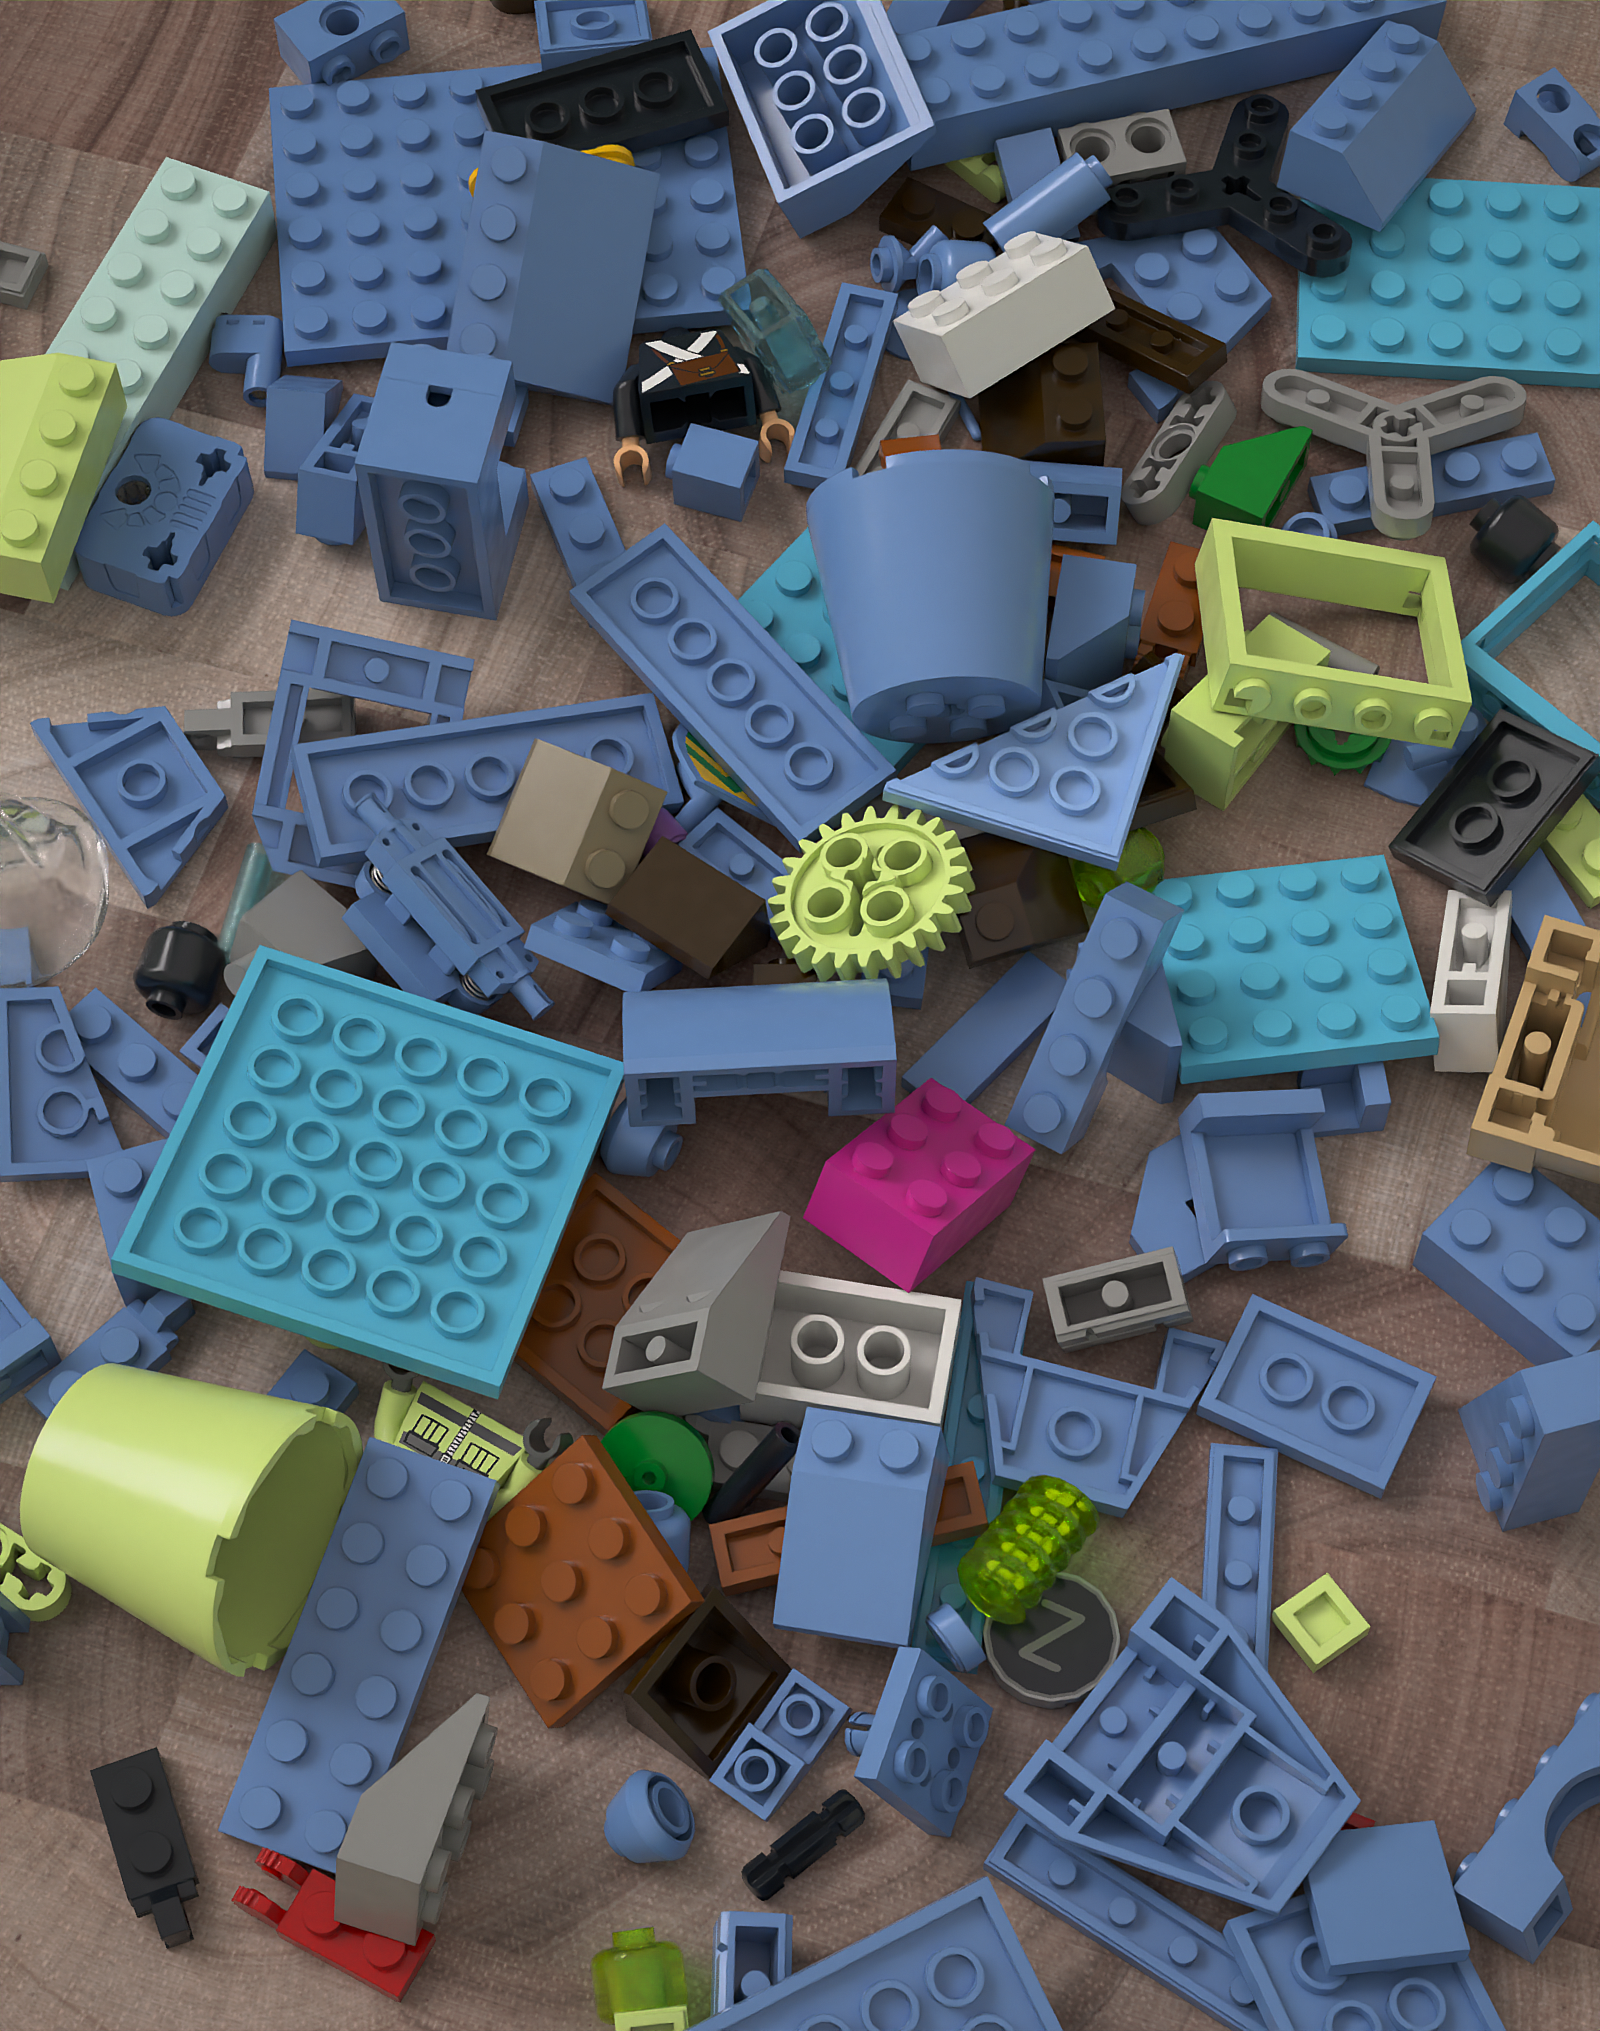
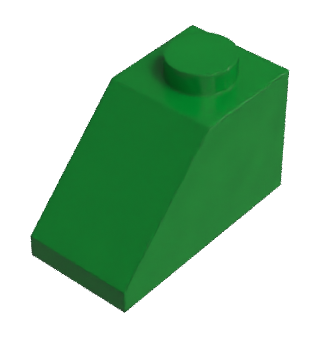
[1189,426,1313,530]

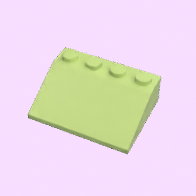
[0,353,128,604]

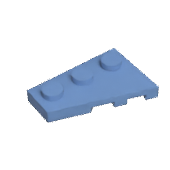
[0,986,123,1182]

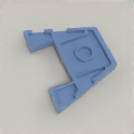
[1075,227,1272,423]
[970,1277,1227,1518]

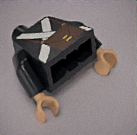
[613,327,795,487]

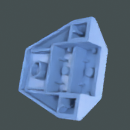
[1003,1577,1361,1916]

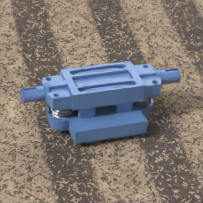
[342,792,555,1021]

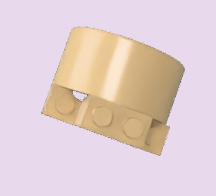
[1466,915,1600,1185]

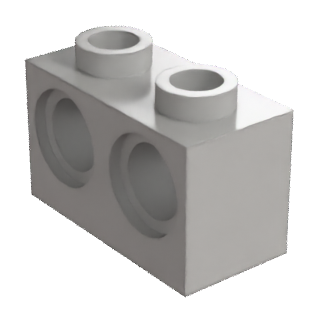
[1056,109,1187,216]

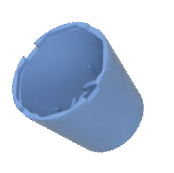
[806,449,1055,743]

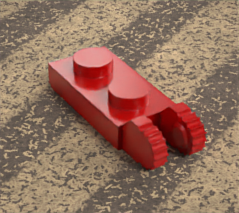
[231,1847,436,2003]

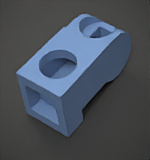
[1504,67,1600,182]

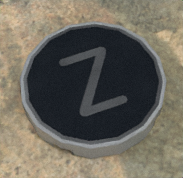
[982,1570,1120,1709]

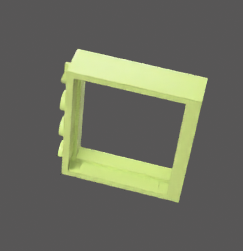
[1195,518,1472,749]

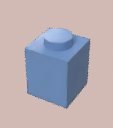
[665,423,760,522]

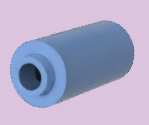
[983,152,1113,253]

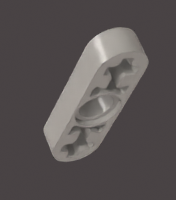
[1121,381,1237,525]

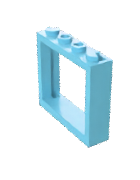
[1461,521,1600,810]

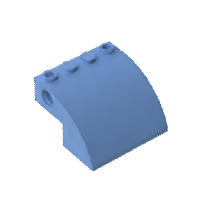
[622,978,897,1127]

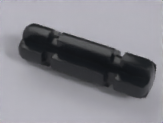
[741,1789,865,1901]

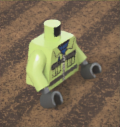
[374,1362,574,1521]

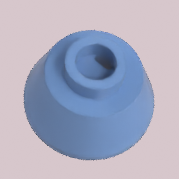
[600,1098,683,1177]
[604,1769,695,1863]

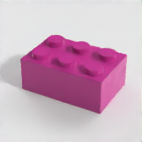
[803,1078,1036,1293]

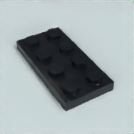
[475,29,729,153]

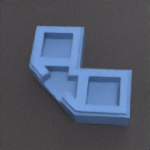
[1129,1134,1217,1283]

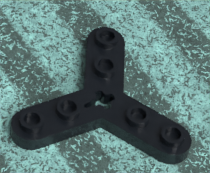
[1096,94,1352,278]

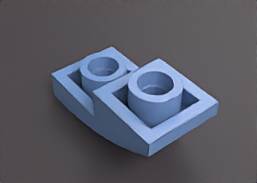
[709,1668,853,1822]

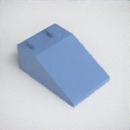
[773,1407,950,1649]

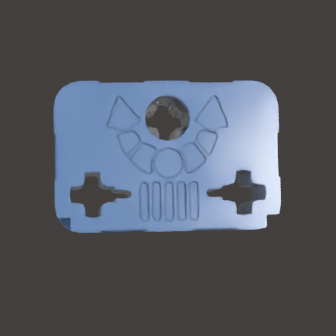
[74,417,254,617]

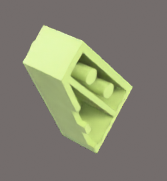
[1161,615,1331,811]

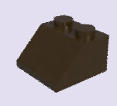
[978,342,1106,467]

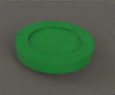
[601,1411,715,1522]

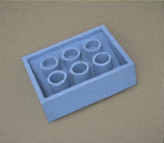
[707,0,938,239]
[446,130,660,406]

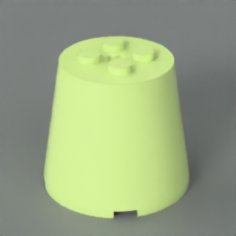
[20,1363,363,1677]

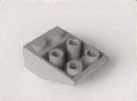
[602,1211,791,1416]
[334,1693,498,1946]

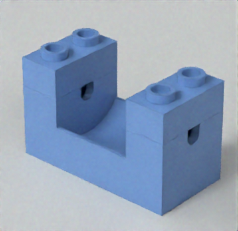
[354,342,529,621]

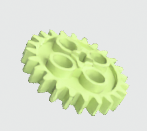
[768,805,975,982]

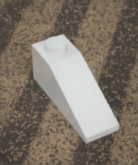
[1430,890,1512,1073]

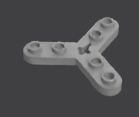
[1261,369,1527,541]

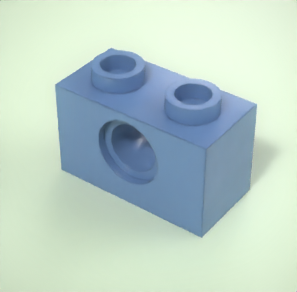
[274,0,410,86]

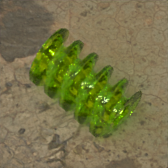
[957,1475,1100,1624]

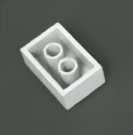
[893,231,1115,399]
[740,1270,962,1430]

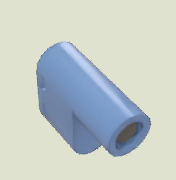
[209,313,284,408]

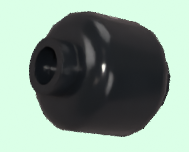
[1469,495,1561,584]
[133,921,226,1020]

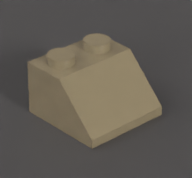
[487,738,667,905]

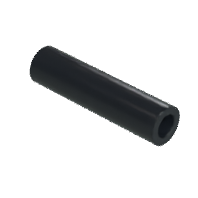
[702,1421,801,1525]

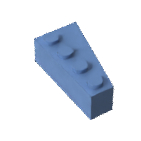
[1458,1350,1600,1532]

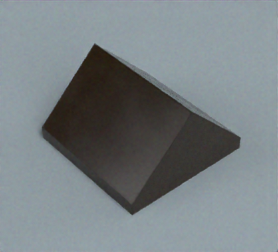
[605,836,771,979]
[623,1584,792,1780]

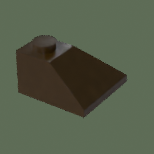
[956,832,1090,969]

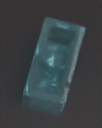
[717,269,832,394]

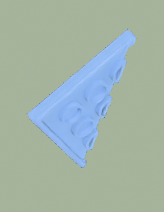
[882,653,1185,871]

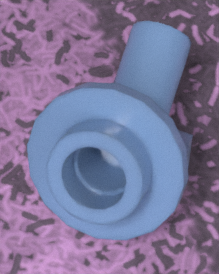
[870,225,949,293]

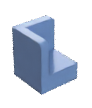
[1296,1061,1391,1138]

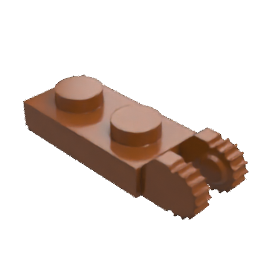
[1132,541,1204,681]

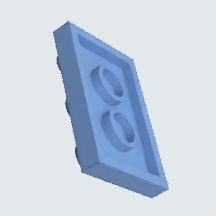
[1196,1294,1437,1499]

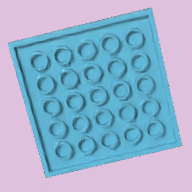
[111,945,624,1400]

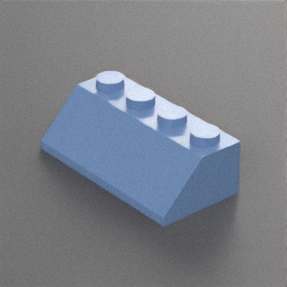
[1277,20,1476,232]

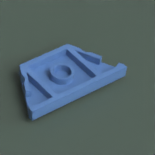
[30,706,228,909]

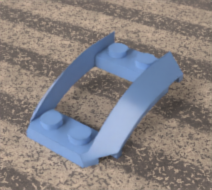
[252,619,475,888]

